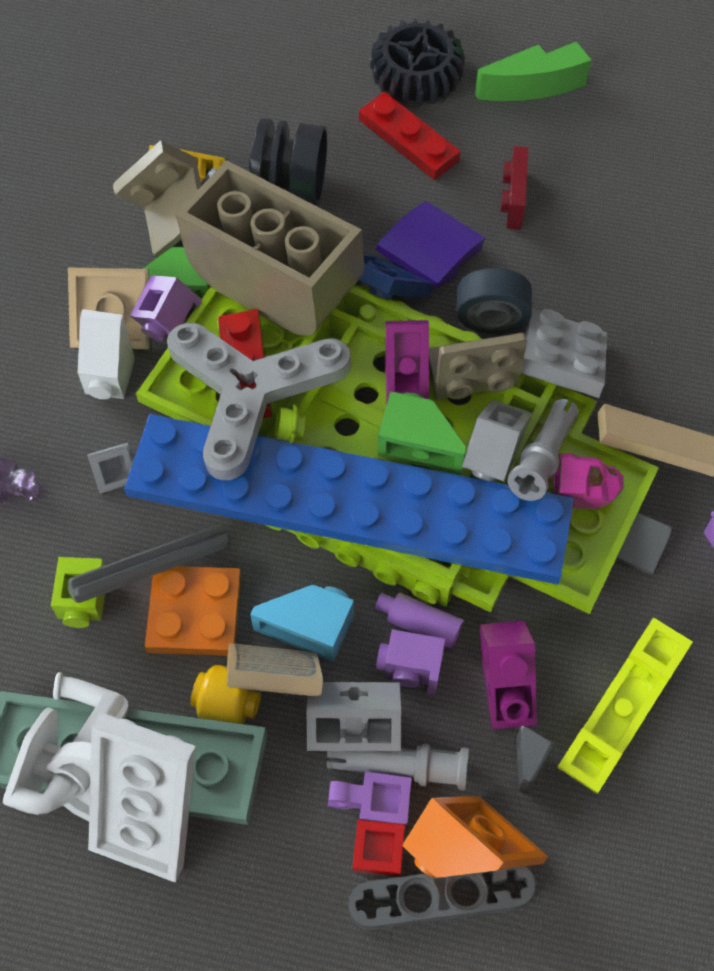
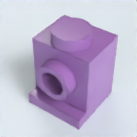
[130,275,202,342]
[376,629,445,696]

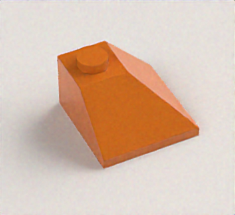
[402,796,548,878]

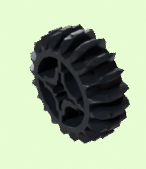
[370,18,465,106]

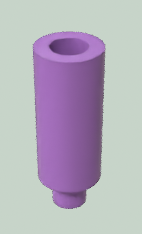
[375,592,464,650]

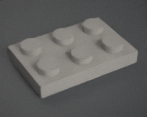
[521,308,607,398]

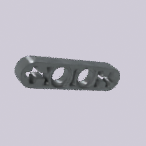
[348,866,535,930]

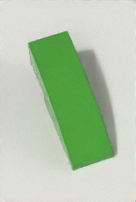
[475,41,592,101]

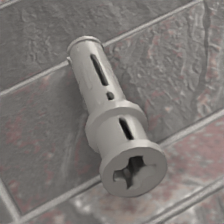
[508,399,579,501]
[327,743,469,791]

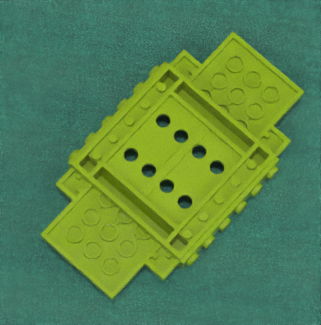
[136,284,659,614]

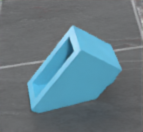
[250,585,354,662]

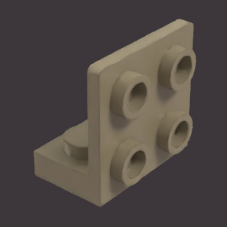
[113,140,201,257]
[429,333,527,399]

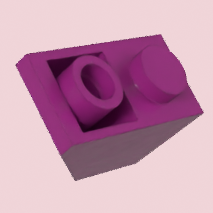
[480,620,537,730]

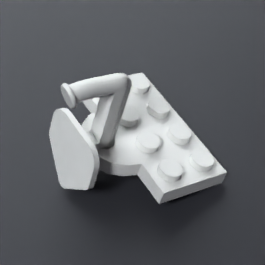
[3,672,196,883]

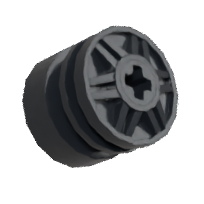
[249,118,328,205]

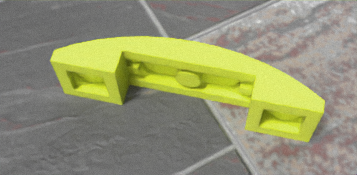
[557,617,693,794]

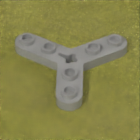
[167,323,352,480]

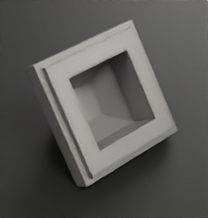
[87,442,133,494]

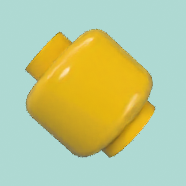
[190,665,261,724]

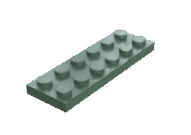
[0,691,268,825]

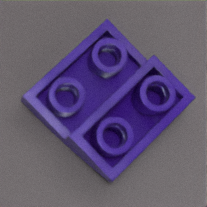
[376,201,486,289]

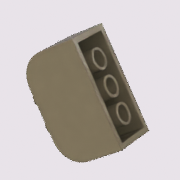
[175,160,365,336]

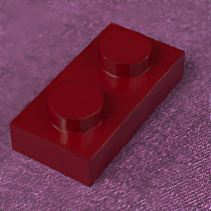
[500,146,529,230]

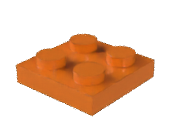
[145,566,241,656]

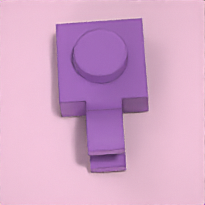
[327,772,412,828]

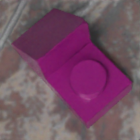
[385,320,429,406]

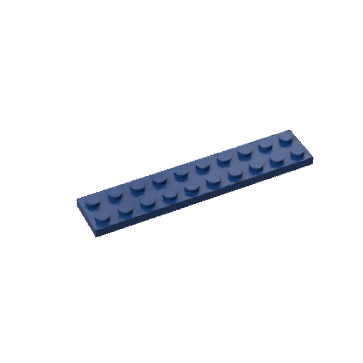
[124,414,574,585]

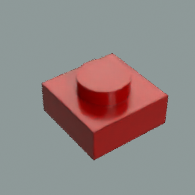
[352,820,405,877]

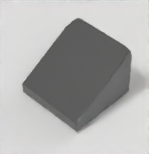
[616,513,673,576]
[516,726,553,794]

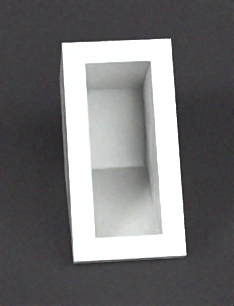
[78,309,135,399]

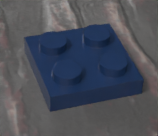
[356,253,434,302]

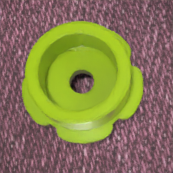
[274,404,305,444]

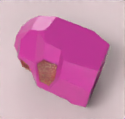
[553,453,624,509]

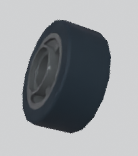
[456,268,532,334]

